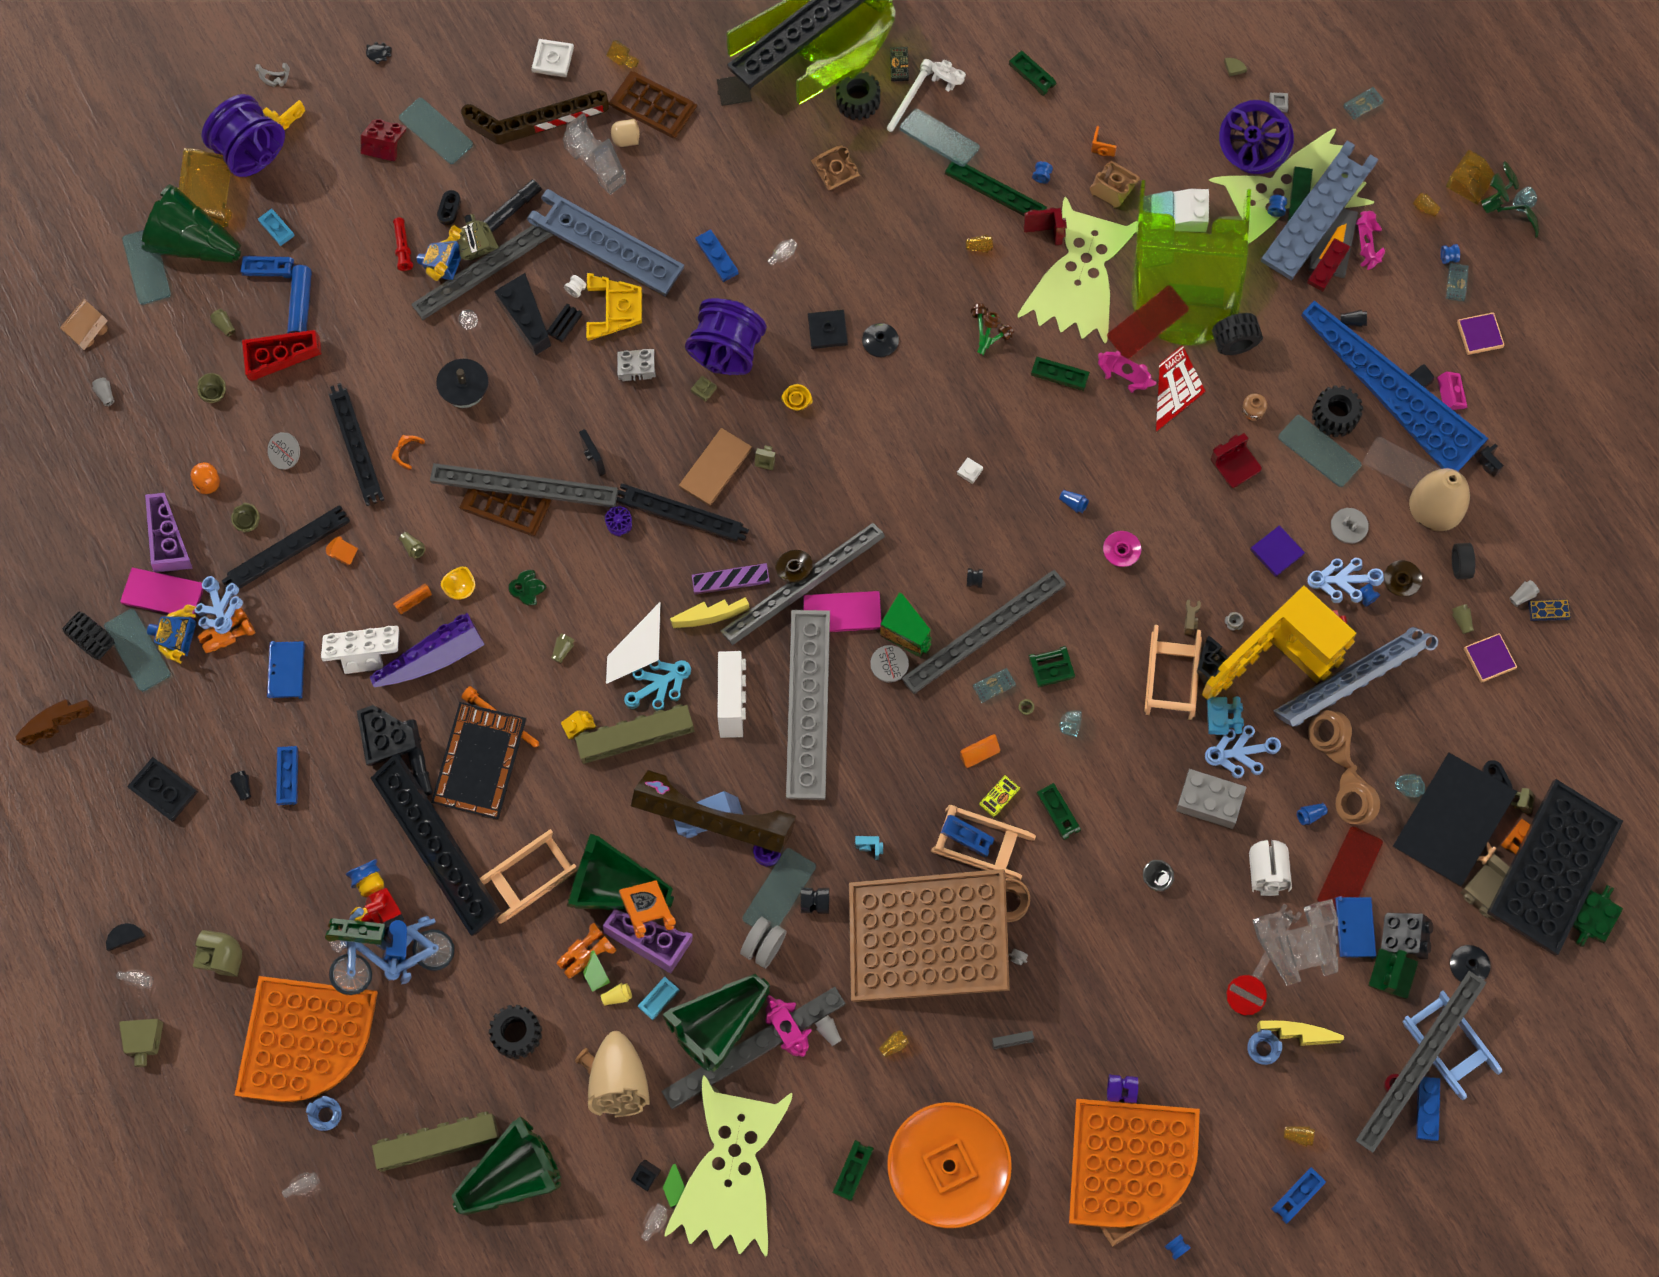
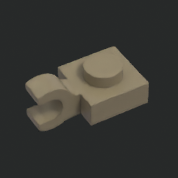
[1184,600,1201,635]

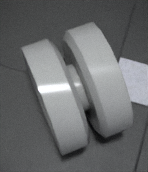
[740,916,787,968]

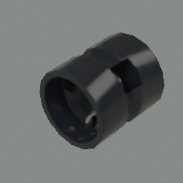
[801,887,829,914]

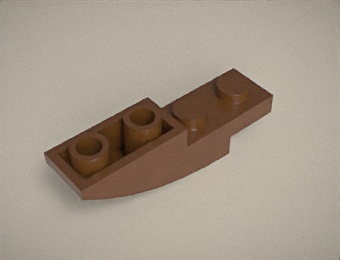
[15,699,95,745]

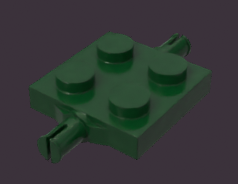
[1573,885,1623,947]

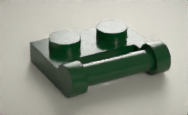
[1028,646,1075,687]

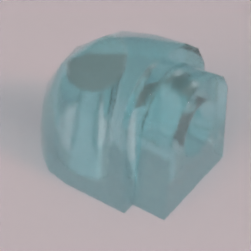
[1513,186,1537,211]
[1059,710,1082,737]
[1395,774,1425,797]

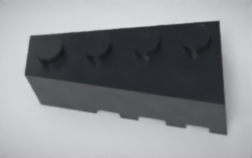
[494,273,551,355]

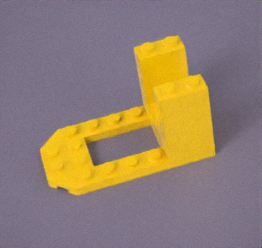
[1202,586,1356,700]

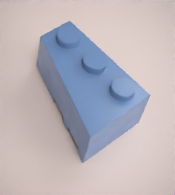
[674,791,743,838]

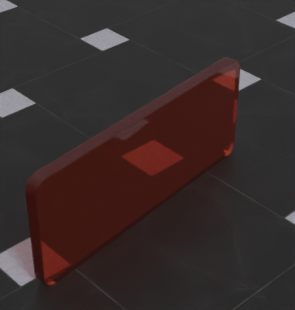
[1107,285,1189,359]
[1317,826,1383,911]

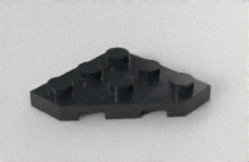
[357,705,420,766]

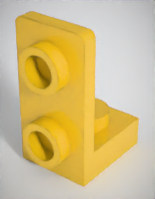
[263,100,305,130]

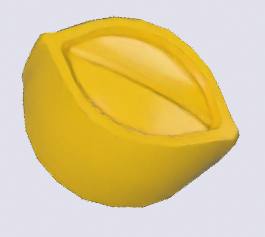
[782,384,812,411]

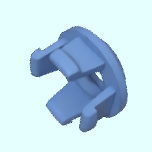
[1247,1030,1282,1065]
[306,1096,342,1131]

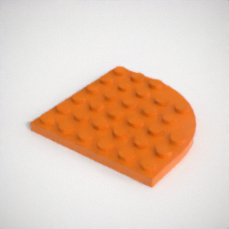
[234,976,378,1102]
[1069,1099,1200,1228]

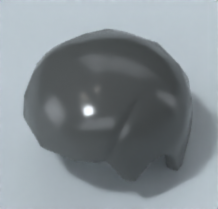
[1143,860,1174,892]

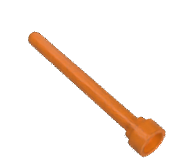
[461,686,539,748]

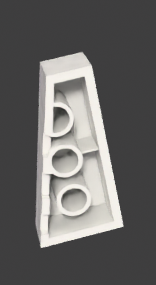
[718,651,746,738]

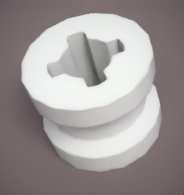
[564,275,587,298]

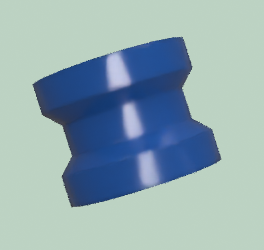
[1032,161,1053,184]
[1268,195,1287,217]
[1441,244,1460,264]
[1356,583,1380,607]
[1165,1234,1191,1260]

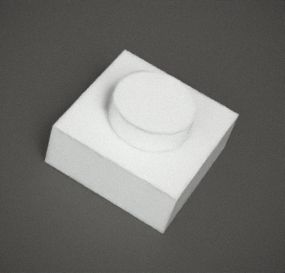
[957,457,983,484]

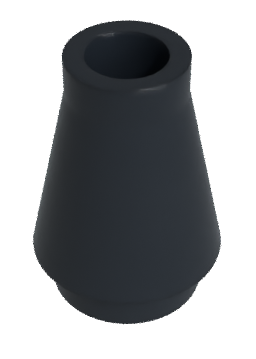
[1341,310,1367,328]
[230,771,251,801]

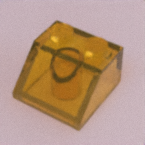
[1446,150,1495,205]

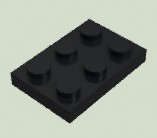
[127,757,198,822]

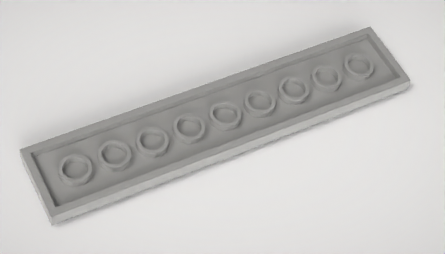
[786,610,830,800]

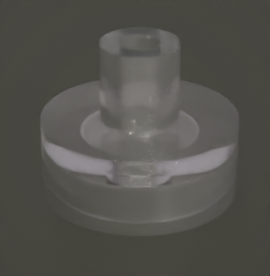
[458,309,478,329]

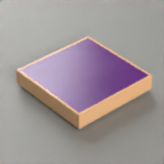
[1457,313,1504,355]
[1464,633,1517,683]

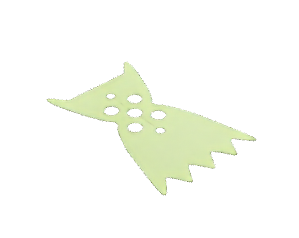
[1209,129,1374,246]
[1018,197,1142,343]
[665,1076,792,1257]

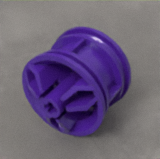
[201,94,285,177]
[1219,100,1294,174]
[685,298,767,375]

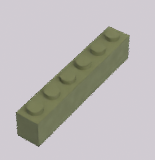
[575,704,695,764]
[372,1112,499,1172]

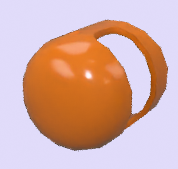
[190,462,220,494]

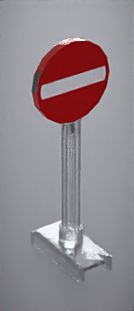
[1226,904,1302,1015]

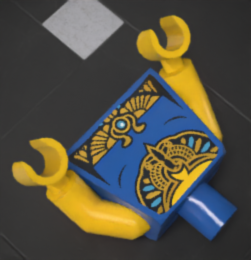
[417,225,462,281]
[147,604,197,664]

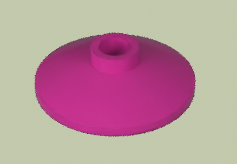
[1103,531,1141,567]

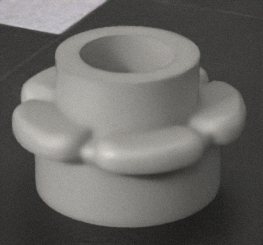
[1225,612,1244,630]
[1009,949,1028,965]

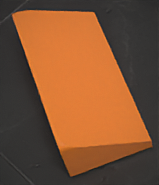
[393,584,432,615]
[960,734,1000,768]

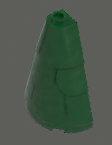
[141,184,241,263]
[567,833,674,910]
[663,974,770,1072]
[452,1117,561,1215]

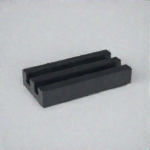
[547,304,583,343]

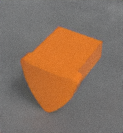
[326,536,358,566]

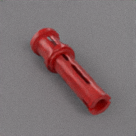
[393,217,413,271]

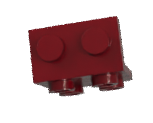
[361,119,406,161]
[1024,207,1067,246]
[1211,433,1262,488]

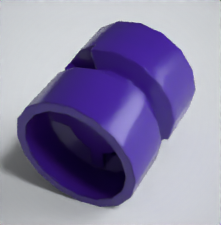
[1107,1074,1138,1104]

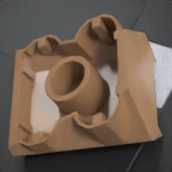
[811,145,860,191]
[1090,161,1140,208]
[60,299,108,350]

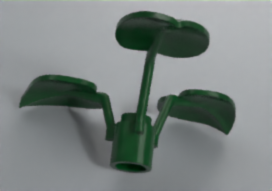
[1481,161,1539,238]

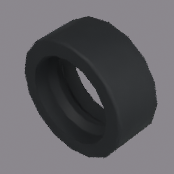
[1452,543,1476,579]

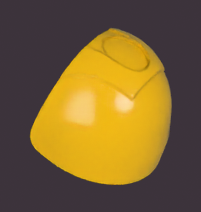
[441,566,475,600]

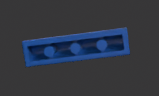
[287,265,312,334]

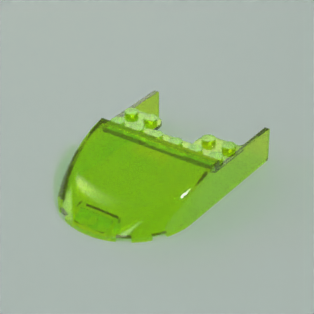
[727,0,895,104]
[1131,180,1251,345]

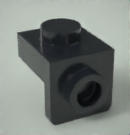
[1478,443,1504,477]

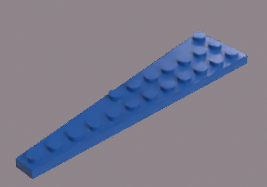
[1301,301,1488,472]

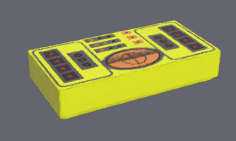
[979,775,1020,817]

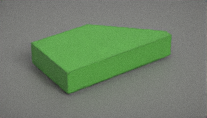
[583,950,610,992]
[663,1164,685,1208]

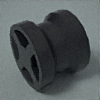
[966,568,983,588]

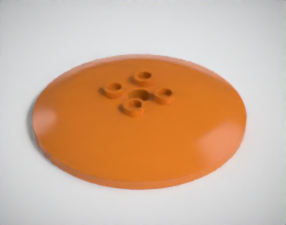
[888,1102,1011,1228]

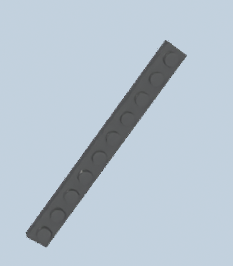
[411,219,569,321]
[430,463,618,508]
[721,523,885,645]
[902,570,1066,695]
[1355,971,1487,1153]
[661,987,846,1110]

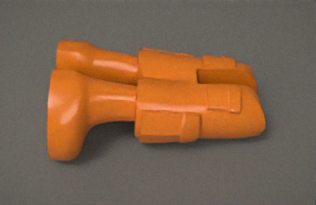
[197,607,256,653]
[556,922,617,979]

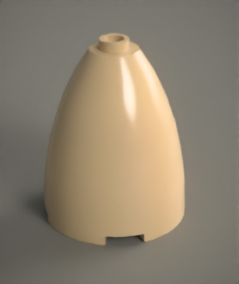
[1409,468,1470,531]
[588,1031,650,1117]

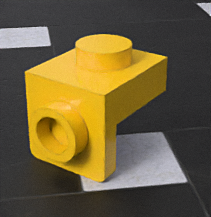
[561,711,596,739]

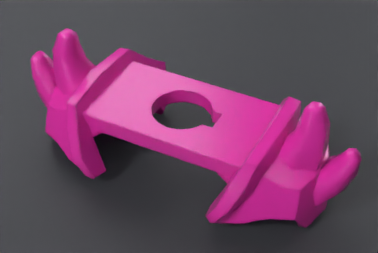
[1356,211,1385,270]
[1098,351,1157,393]
[765,995,812,1057]

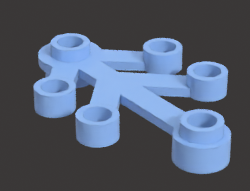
[1308,558,1384,603]
[194,576,243,634]
[1205,725,1281,779]

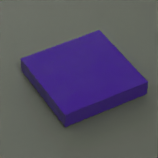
[1250,525,1305,577]

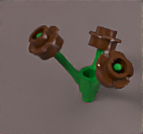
[970,303,1014,355]

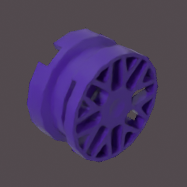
[605,506,632,536]
[753,845,781,867]

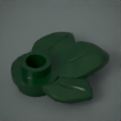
[508,570,547,605]

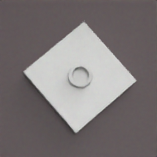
[531,39,574,77]

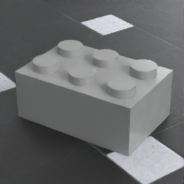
[1176,769,1246,829]

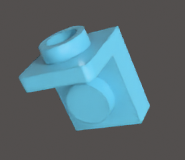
[855,836,883,860]

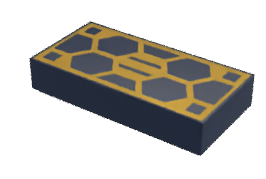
[1528,599,1571,621]

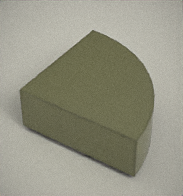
[1224,58,1247,77]

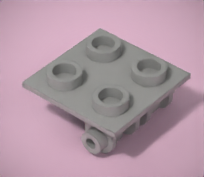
[617,349,656,381]

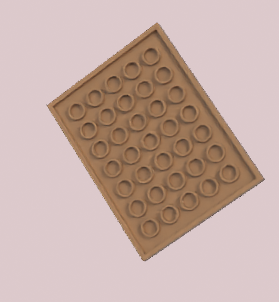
[849,869,1010,1002]

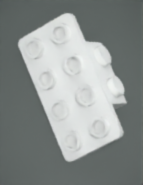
[321,626,399,674]

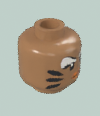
[1242,393,1267,421]

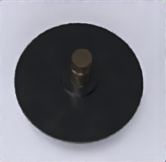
[436,359,489,408]

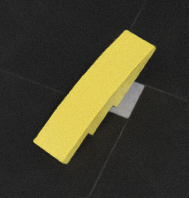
[670,598,750,628]
[1257,1021,1344,1046]

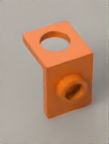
[1091,126,1117,157]

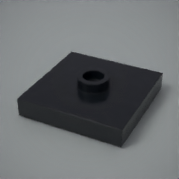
[808,310,848,349]
[579,429,606,476]

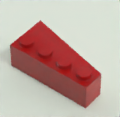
[242,330,322,381]

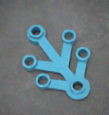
[624,660,691,711]

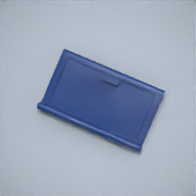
[267,641,305,699]
[1335,896,1376,959]

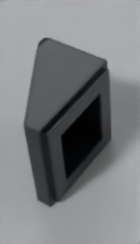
[1409,364,1435,388]
[631,1160,661,1192]

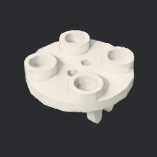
[931,60,966,92]

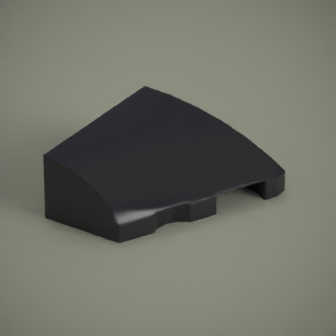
[1197,636,1229,685]

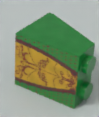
[880,592,932,658]

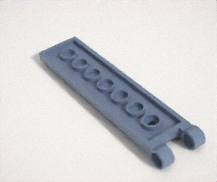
[1261,140,1378,280]
[527,189,684,297]
[1273,627,1438,727]

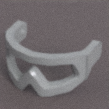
[255,63,290,87]

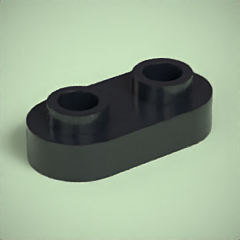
[437,190,461,225]
[1482,760,1513,789]

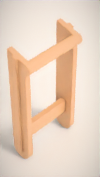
[1144,625,1202,720]
[931,805,1036,881]
[480,829,577,924]

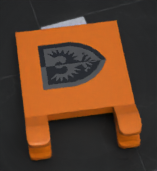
[619,880,676,938]

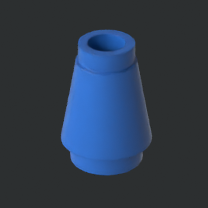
[1059,490,1089,513]
[1297,803,1328,825]

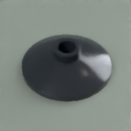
[862,323,899,357]
[1450,945,1491,982]

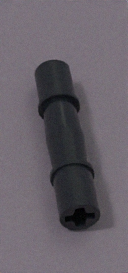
[482,179,542,232]
[404,720,433,796]

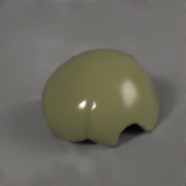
[197,373,226,403]
[231,503,260,532]

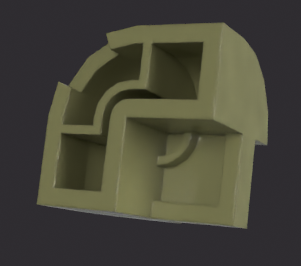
[193,930,242,977]

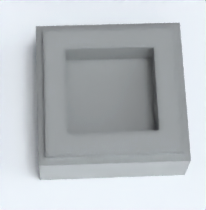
[1269,93,1288,112]

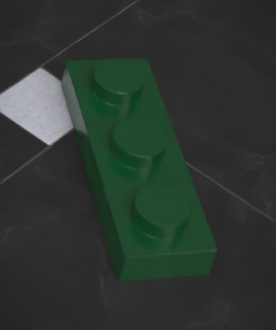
[1031,357,1090,391]

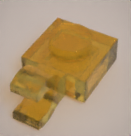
[606,40,639,68]

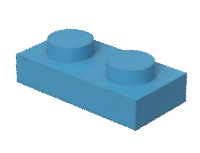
[258,209,295,246]

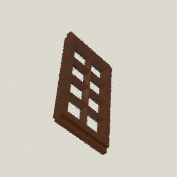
[609,71,697,138]
[459,488,552,536]

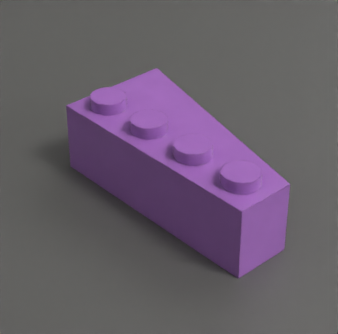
[145,493,192,572]
[603,910,692,974]

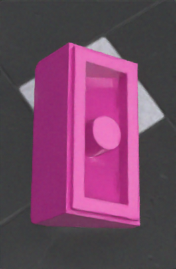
[1437,371,1467,410]

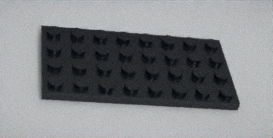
[1487,779,1623,956]

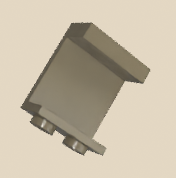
[1461,854,1509,919]

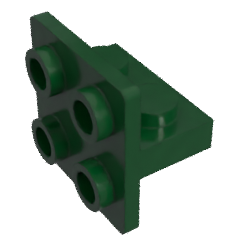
[1368,949,1418,999]

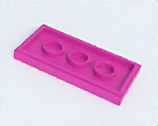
[120,567,204,620]
[803,591,881,632]

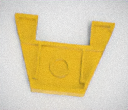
[586,273,642,341]

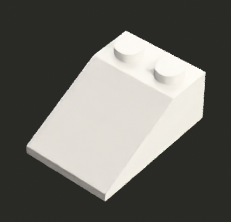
[1151,189,1209,232]

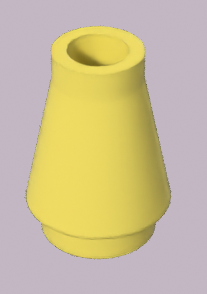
[601,983,632,1006]

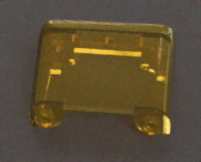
[179,148,234,227]

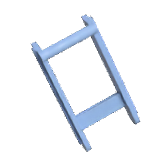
[1403,991,1502,1100]

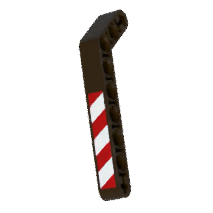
[461,90,609,144]

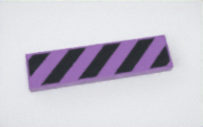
[692,563,770,595]

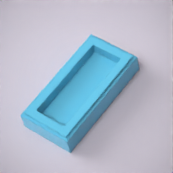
[638,977,680,1020]

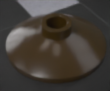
[775,550,813,582]
[1384,560,1422,597]

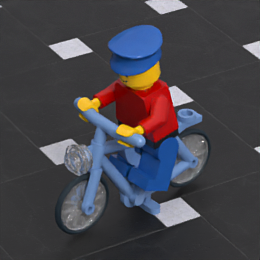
[329,859,455,995]

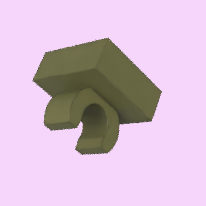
[691,376,717,402]
[755,445,776,470]
[1511,788,1536,814]

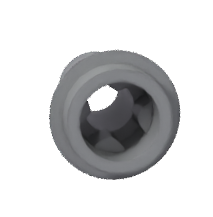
[92,377,115,406]
[1509,580,1540,607]
[815,1015,842,1046]

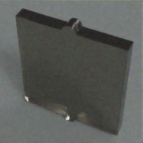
[717,76,752,106]

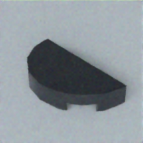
[106,923,146,951]

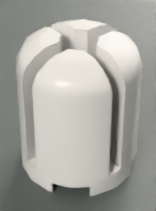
[1249,840,1292,896]

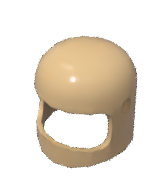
[611,119,640,147]

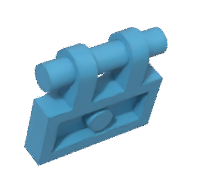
[1207,697,1244,735]

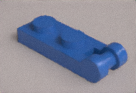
[241,256,294,278]
[941,815,995,857]
[1271,1167,1326,1224]

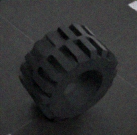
[836,70,880,120]
[1212,313,1263,355]
[1312,385,1363,437]
[62,611,115,660]
[489,1005,542,1059]

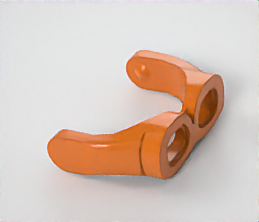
[392,435,425,470]

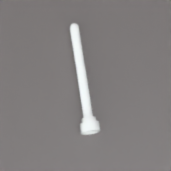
[887,59,933,132]

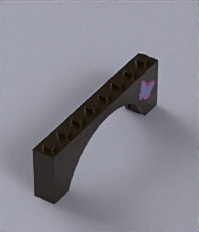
[631,770,796,853]

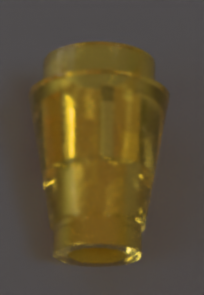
[1413,192,1441,217]
[966,234,993,253]
[879,1030,910,1058]
[1284,1126,1315,1147]

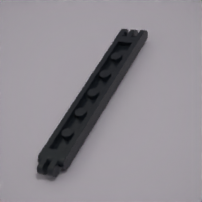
[329,383,384,506]
[616,483,749,542]
[222,505,350,589]

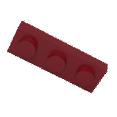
[1307,238,1351,292]

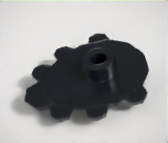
[366,42,392,64]

